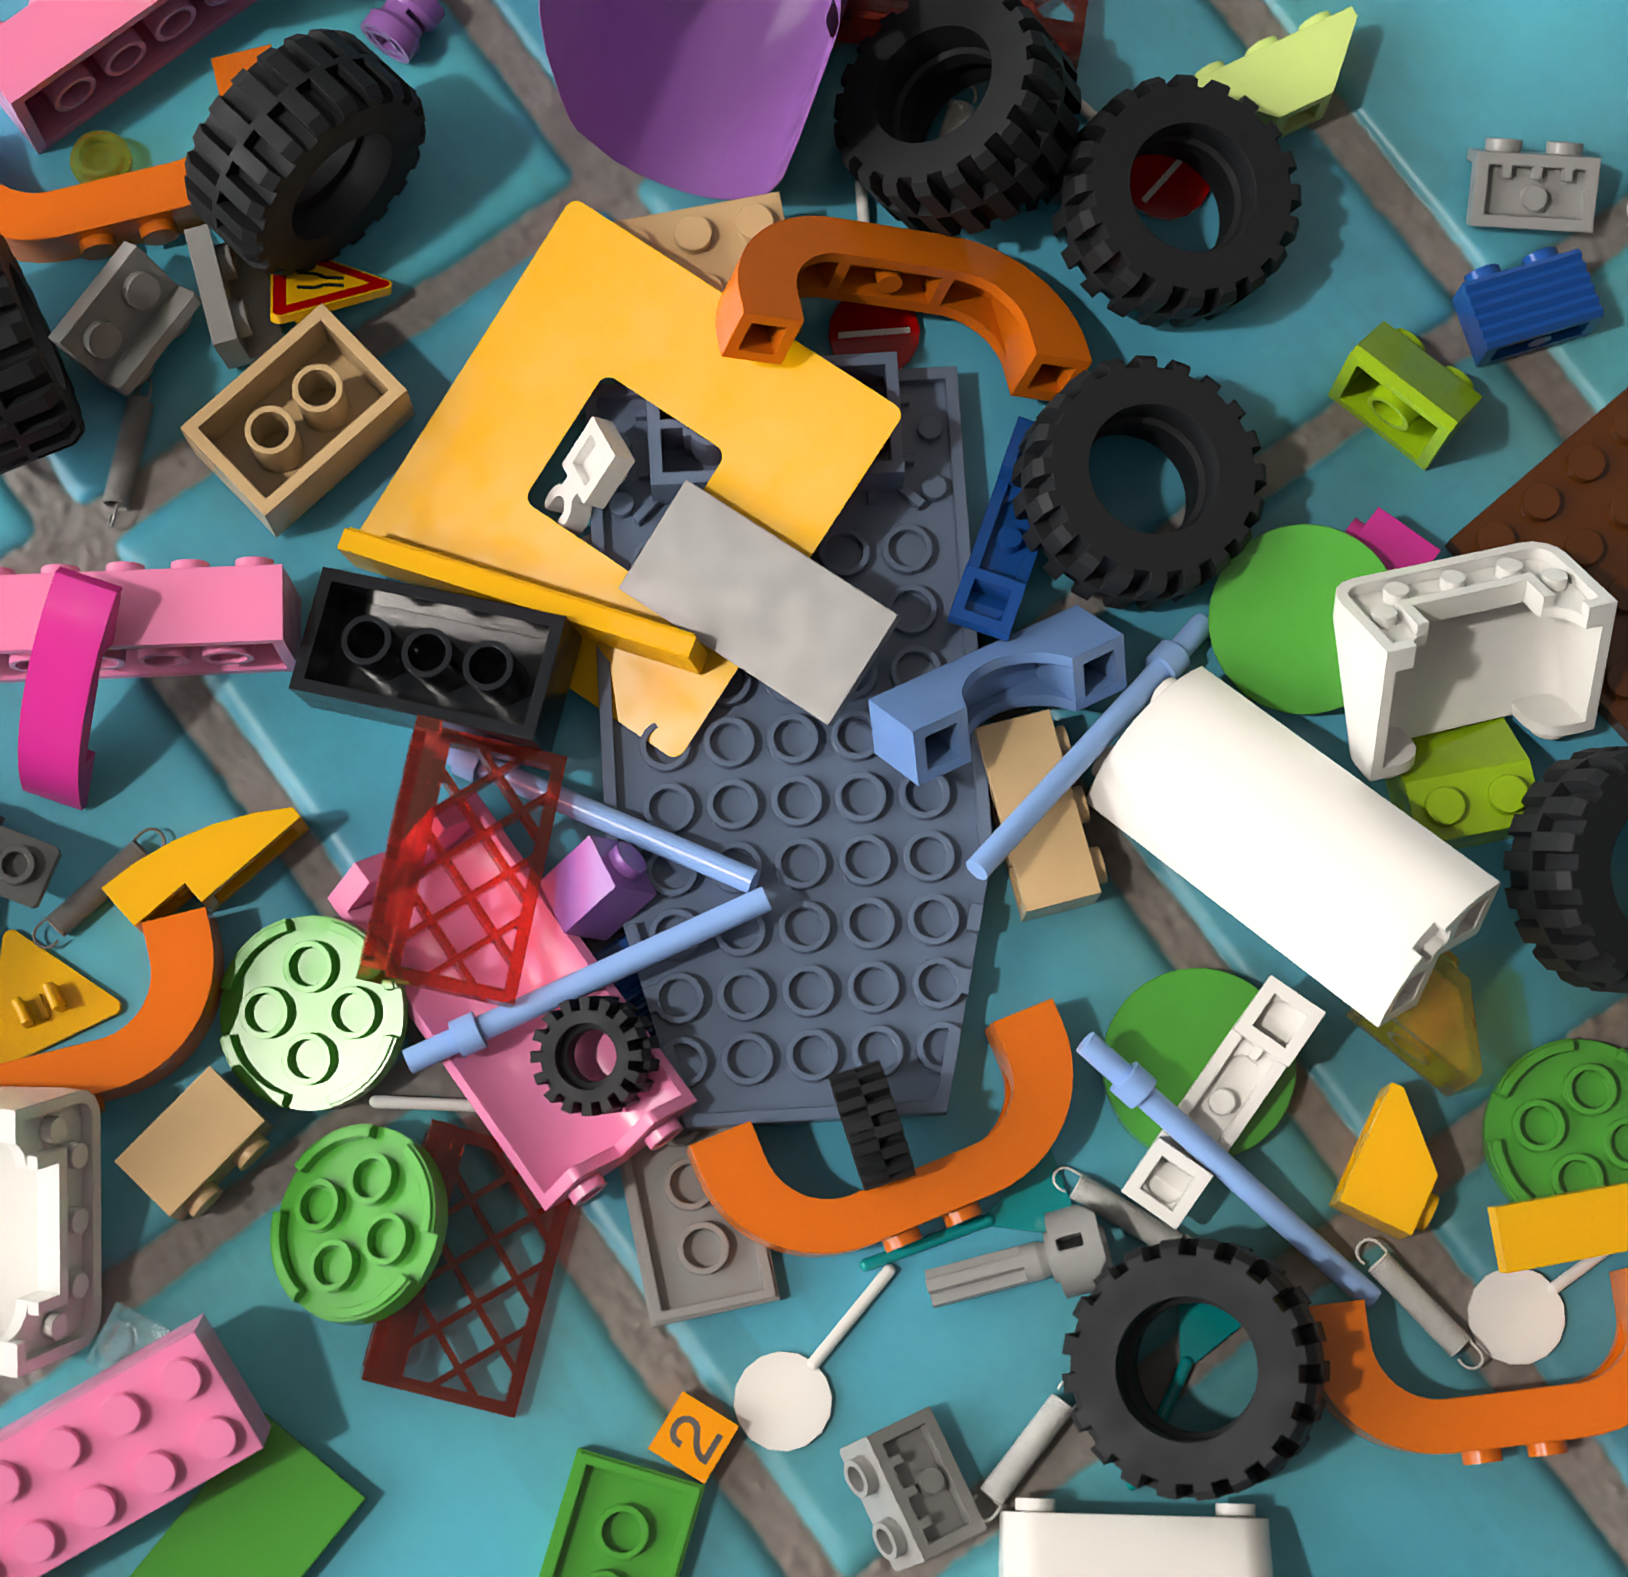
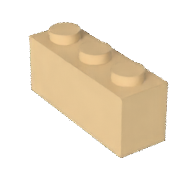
[974,709,1107,922]

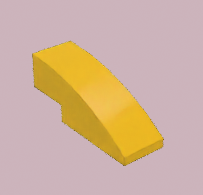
[101,807,310,934]

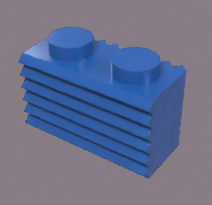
[1452,247,1604,367]

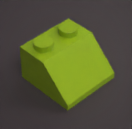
[1328,321,1483,471]
[1385,717,1535,849]

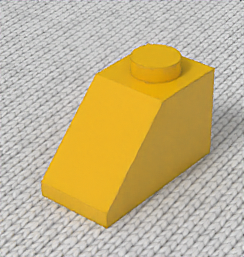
[1328,1082,1439,1240]

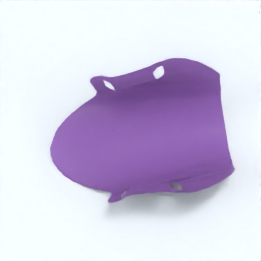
[539,0,848,200]

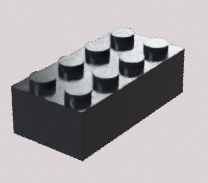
[289,567,582,758]

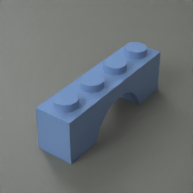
[868,605,1127,786]

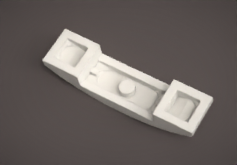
[1121,975,1326,1230]

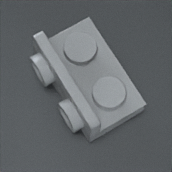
[1466,137,1601,233]
[184,224,284,369]
[48,241,202,396]
[840,1406,987,1572]

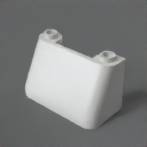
[1333,541,1618,782]
[0,1086,102,1378]
[998,1498,1273,1577]

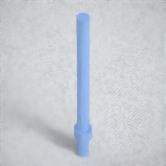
[966,613,1210,880]
[410,730,760,893]
[402,886,772,1074]
[1076,1032,1381,1309]

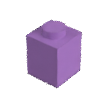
[538,835,657,941]

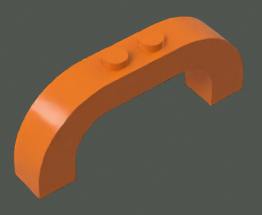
[0,44,272,263]
[715,216,1092,401]
[0,907,225,1114]
[686,998,1073,1258]
[1308,1268,1628,1465]

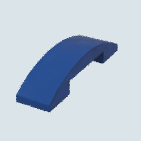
[947,416,1039,642]

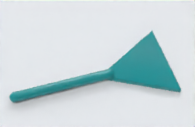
[860,1148,1073,1271]
[1126,1303,1242,1491]

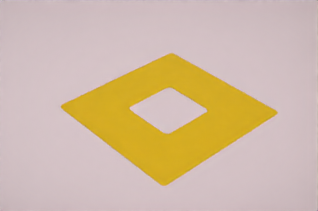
[360,201,901,757]

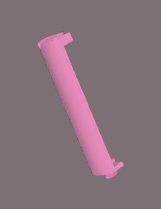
[327,792,697,1211]

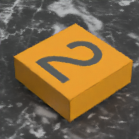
[648,1391,739,1484]

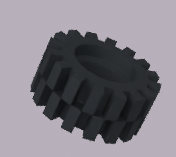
[530,996,660,1116]
[828,1060,916,1191]

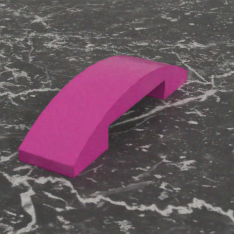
[18,566,122,811]

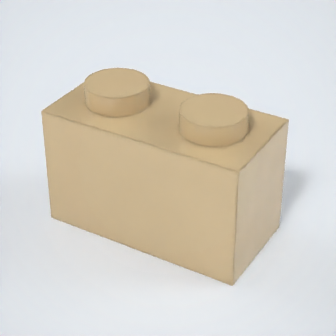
[114,1066,275,1221]

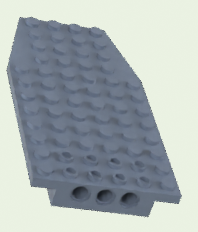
[585,352,992,1131]

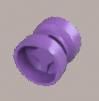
[360,0,445,64]

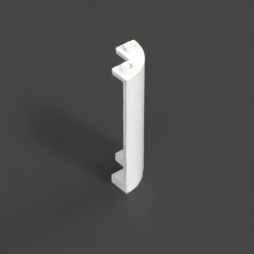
[1086,666,1501,1027]

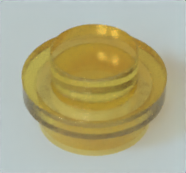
[70,130,133,184]

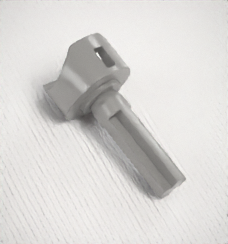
[925,1204,1114,1308]

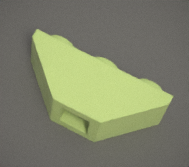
[1194,6,1358,138]

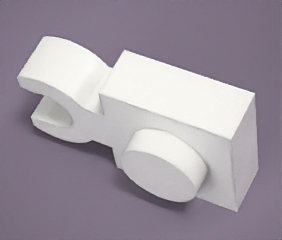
[544,416,635,535]

